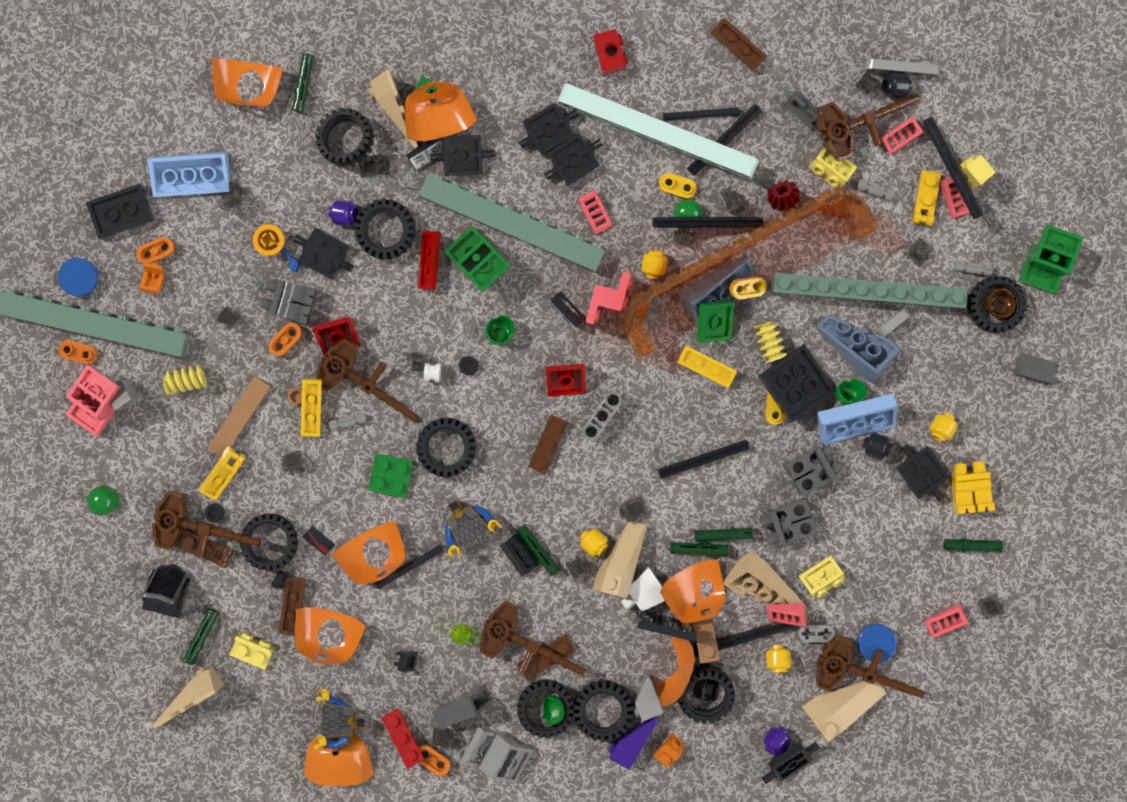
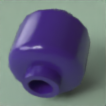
[328,200,358,226]
[763,726,792,756]

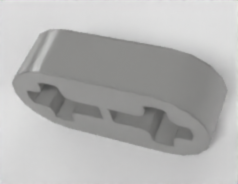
[876,307,910,336]
[797,624,835,642]

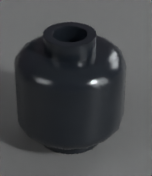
[882,73,912,98]
[862,432,892,460]

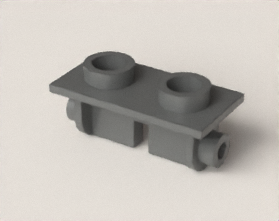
[784,90,817,130]

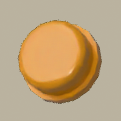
[253,224,285,256]

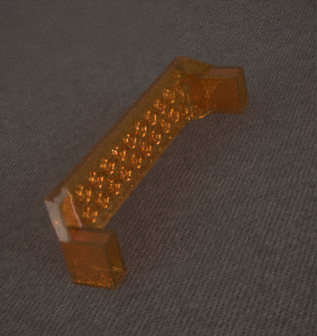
[621,187,880,359]

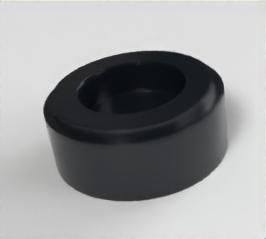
[459,356,479,375]
[204,503,225,523]
[271,570,288,590]

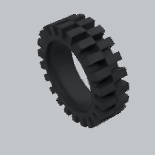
[354,199,416,260]
[416,418,476,478]
[574,679,633,742]

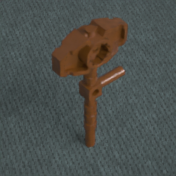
[817,94,920,162]
[316,337,418,422]
[152,490,261,558]
[480,601,587,676]
[816,634,925,698]

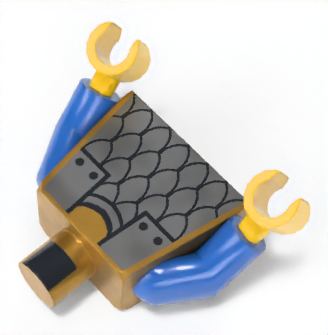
[445,500,502,560]
[313,689,365,750]

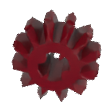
[767,179,800,213]

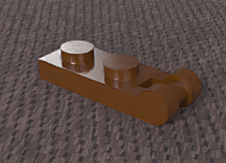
[177,529,234,568]

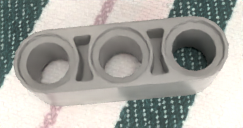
[583,392,622,440]

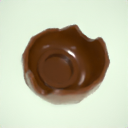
[986,288,1016,319]

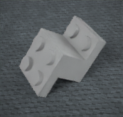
[461,727,533,784]

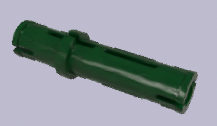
[292,53,314,113]
[516,524,560,576]
[694,527,753,542]
[943,538,1003,553]
[670,542,728,557]
[182,608,219,665]

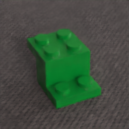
[1018,224,1084,294]
[444,226,511,293]

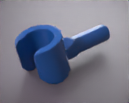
[281,247,301,272]

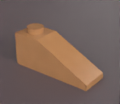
[693,606,720,664]

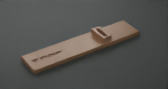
[207,376,271,456]

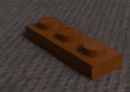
[711,18,767,72]
[528,415,568,474]
[278,576,306,636]
[517,634,576,680]

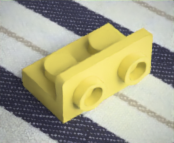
[809,148,857,190]
[799,555,845,599]
[230,632,274,670]

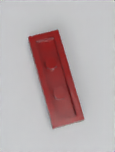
[418,231,441,290]
[381,708,426,769]

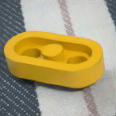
[659,173,697,199]
[729,276,767,299]
[765,392,785,425]

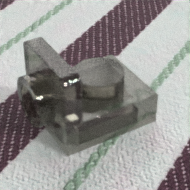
[359,155,390,178]
[217,181,245,211]
[721,187,749,214]
[619,496,648,522]

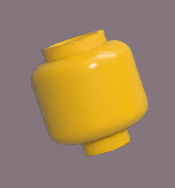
[641,250,668,279]
[929,412,958,442]
[580,528,609,557]
[766,645,792,673]

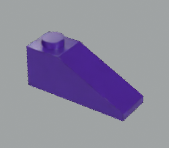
[608,716,658,770]

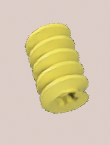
[753,322,787,363]
[163,365,207,395]

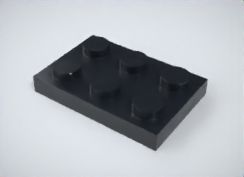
[86,184,155,239]

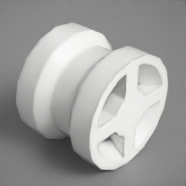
[424,363,441,382]

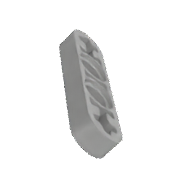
[865,59,940,78]

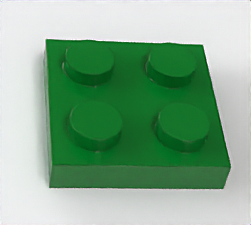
[696,301,735,343]
[368,453,414,498]

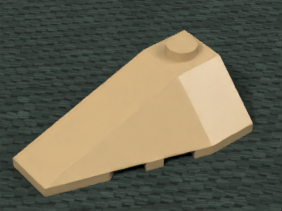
[368,70,419,149]
[592,521,647,599]
[723,551,807,609]
[152,666,224,729]
[802,681,886,742]

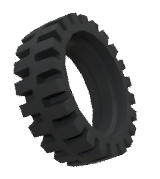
[315,108,375,167]
[967,276,1028,333]
[239,513,298,571]
[678,665,735,724]
[517,679,574,738]

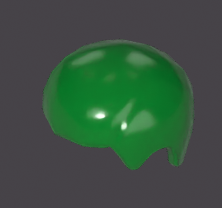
[673,199,704,229]
[485,315,515,346]
[835,378,867,406]
[87,486,119,516]
[542,695,565,726]

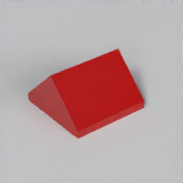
[312,316,361,355]
[546,364,586,397]

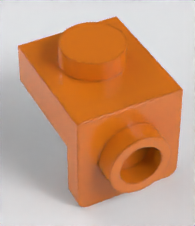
[139,263,165,295]
[653,733,685,768]

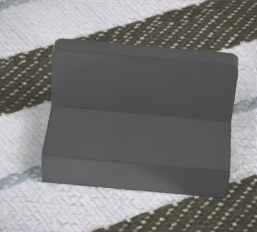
[1015,353,1059,385]

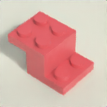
[585,272,633,326]
[66,365,121,437]

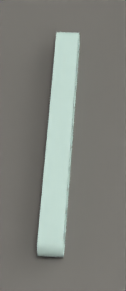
[557,84,759,179]

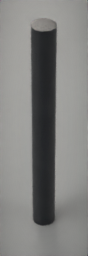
[663,107,740,121]
[375,544,445,589]

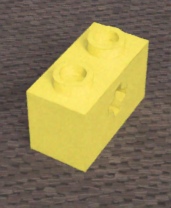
[959,155,996,190]

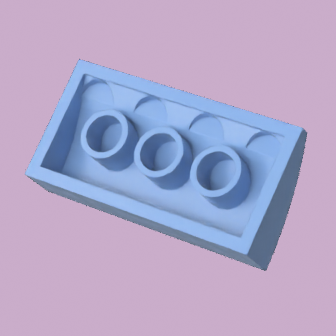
[148,151,230,197]
[817,394,898,445]

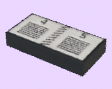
[406,138,442,171]

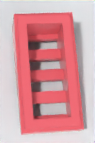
[880,116,924,154]
[940,177,970,218]
[578,190,612,235]
[766,603,807,626]
[924,603,969,638]

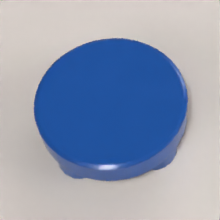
[58,258,98,297]
[857,623,897,663]

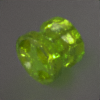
[451,623,471,644]

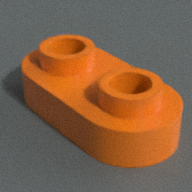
[136,237,175,264]
[269,323,302,356]
[58,340,98,364]
[419,744,451,776]

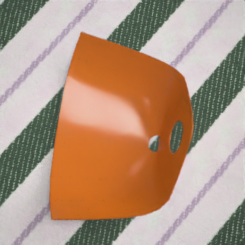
[212,58,283,107]
[405,82,477,141]
[332,521,405,585]
[660,559,725,623]
[295,607,366,664]
[653,637,695,707]
[304,734,374,786]

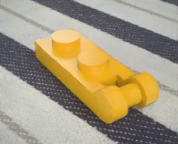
[912,170,941,226]
[198,446,245,501]

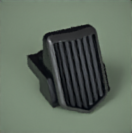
[142,564,191,618]

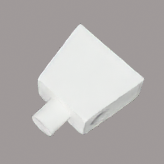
[621,566,665,611]

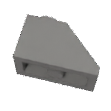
[111,379,141,411]
[633,674,664,722]

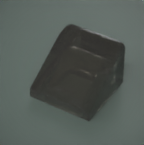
[905,237,934,267]

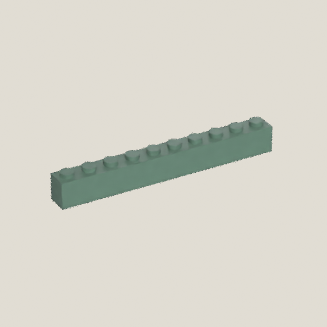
[419,173,605,273]
[770,273,968,309]
[0,288,190,357]

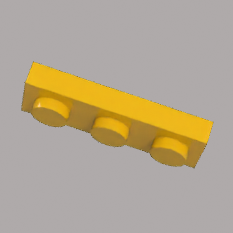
[677,345,737,388]
[301,378,322,437]

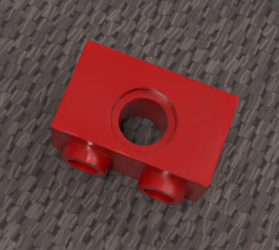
[593,29,628,76]

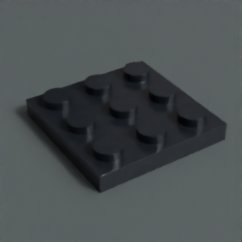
[758,344,835,423]
[635,610,697,642]

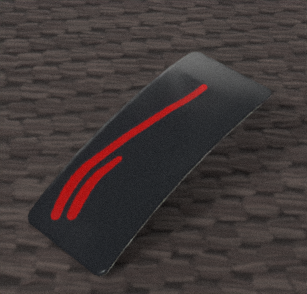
[303,525,335,556]

